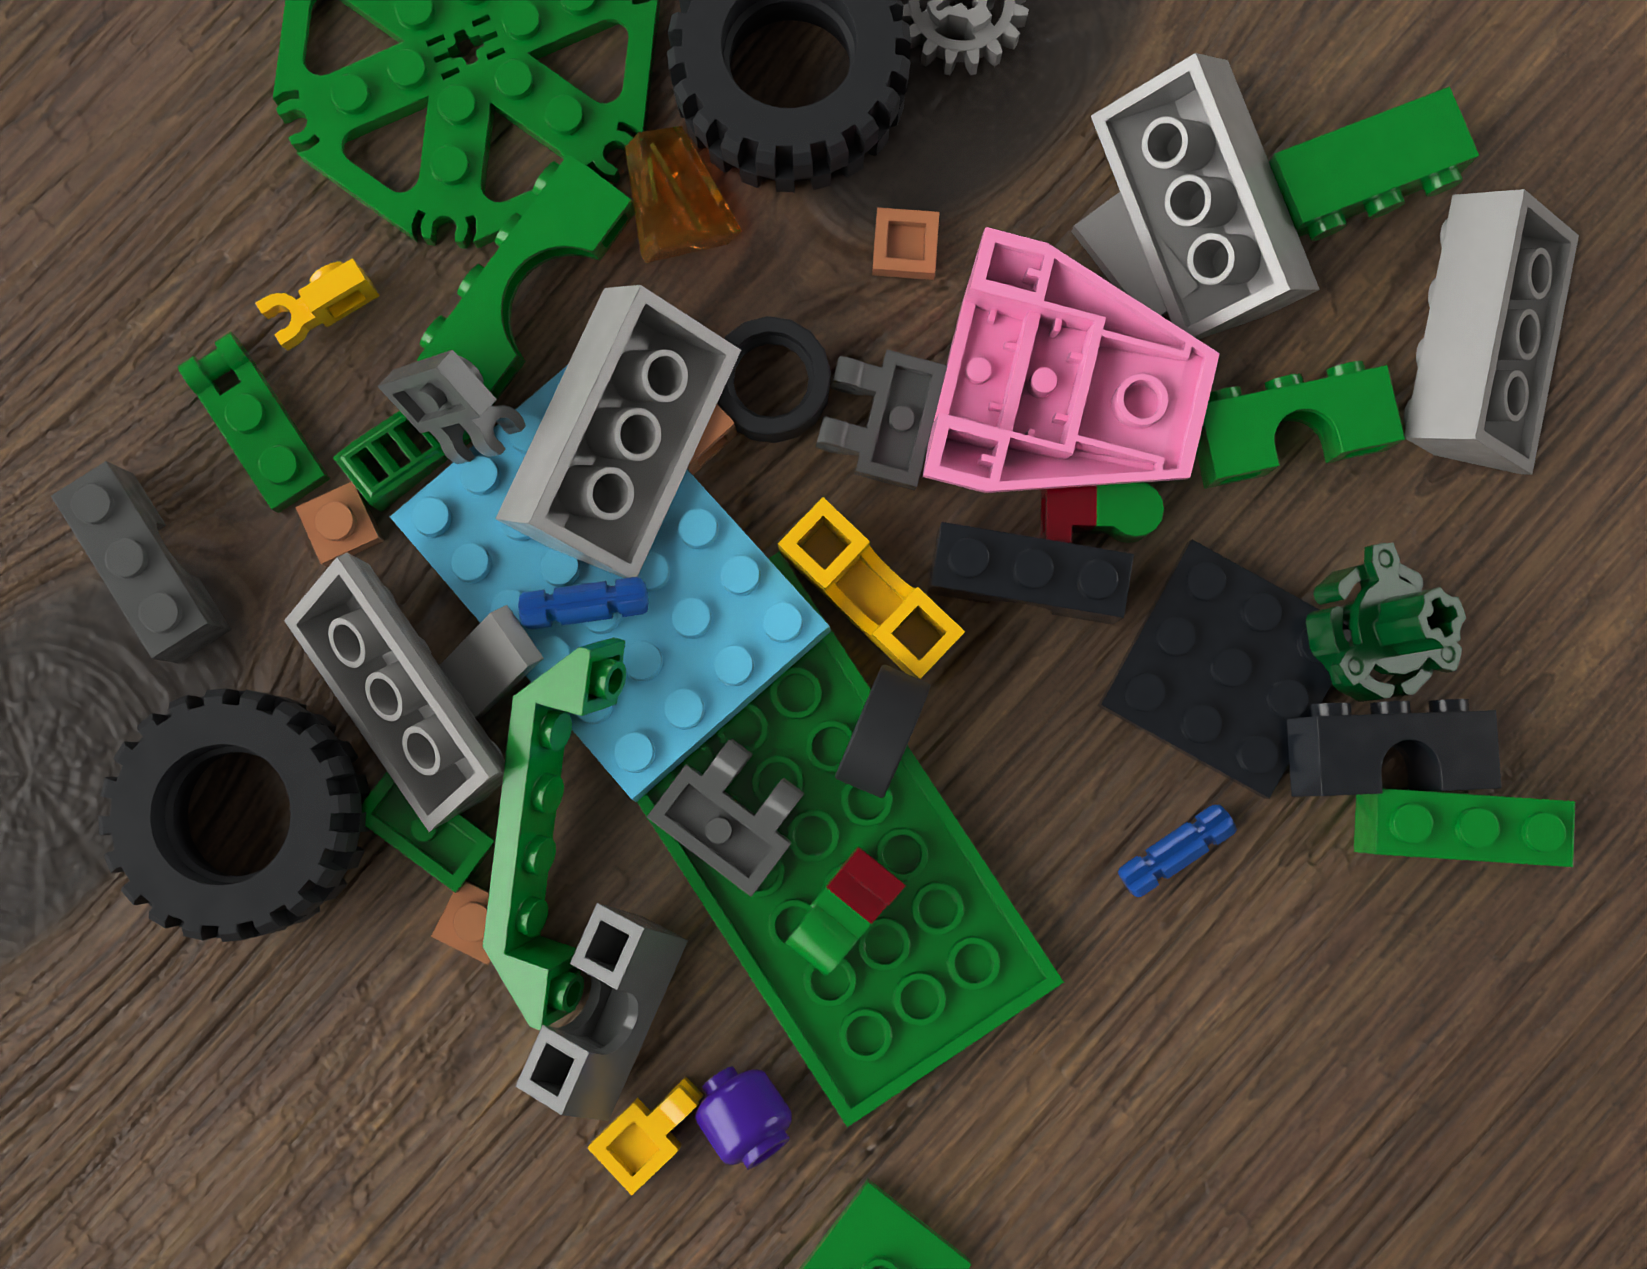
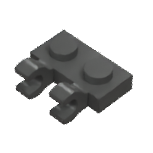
[377,350,526,464]
[815,350,947,491]
[647,739,805,897]

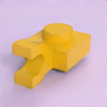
[255,258,380,351]
[587,1076,703,1195]

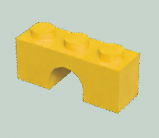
[778,497,965,679]

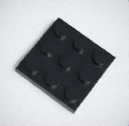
[1098,539,1350,799]

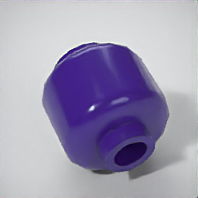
[695,1066,792,1170]

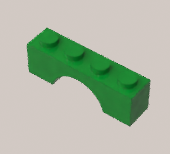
[417,153,637,406]

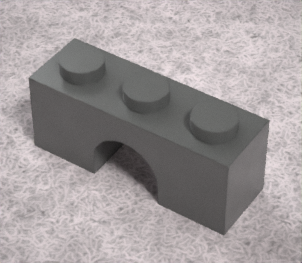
[51,461,231,664]
[515,903,688,1121]

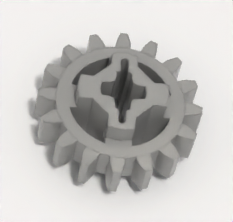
[901,0,1029,75]

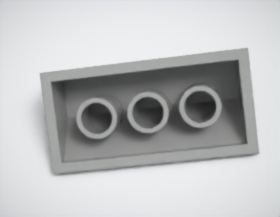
[1091,53,1320,339]
[1404,189,1579,475]
[495,285,741,578]
[284,553,505,832]

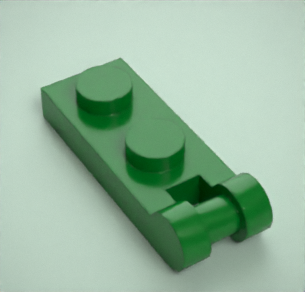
[178,332,331,513]

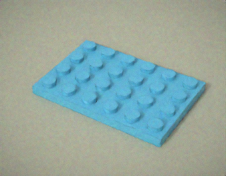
[390,365,831,802]

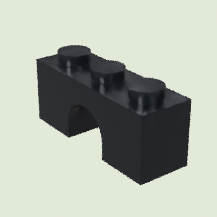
[927,522,1134,625]
[1287,699,1501,797]

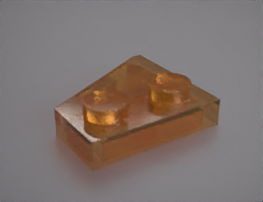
[625,126,742,263]

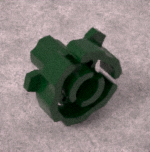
[1305,543,1466,702]

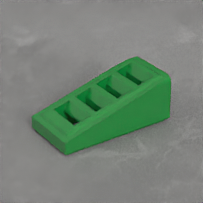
[333,410,471,512]

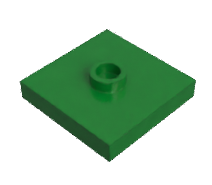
[799,1179,972,1269]

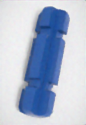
[518,577,649,630]
[1118,804,1237,897]

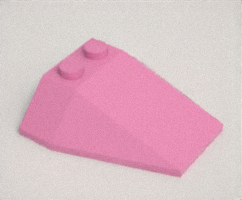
[923,227,1220,493]

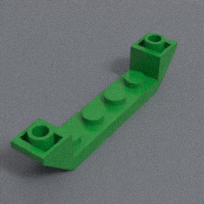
[483,637,626,1030]

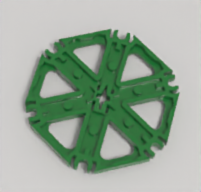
[273,0,660,249]

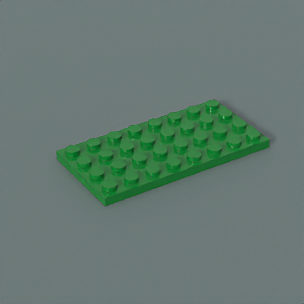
[637,551,1064,1127]

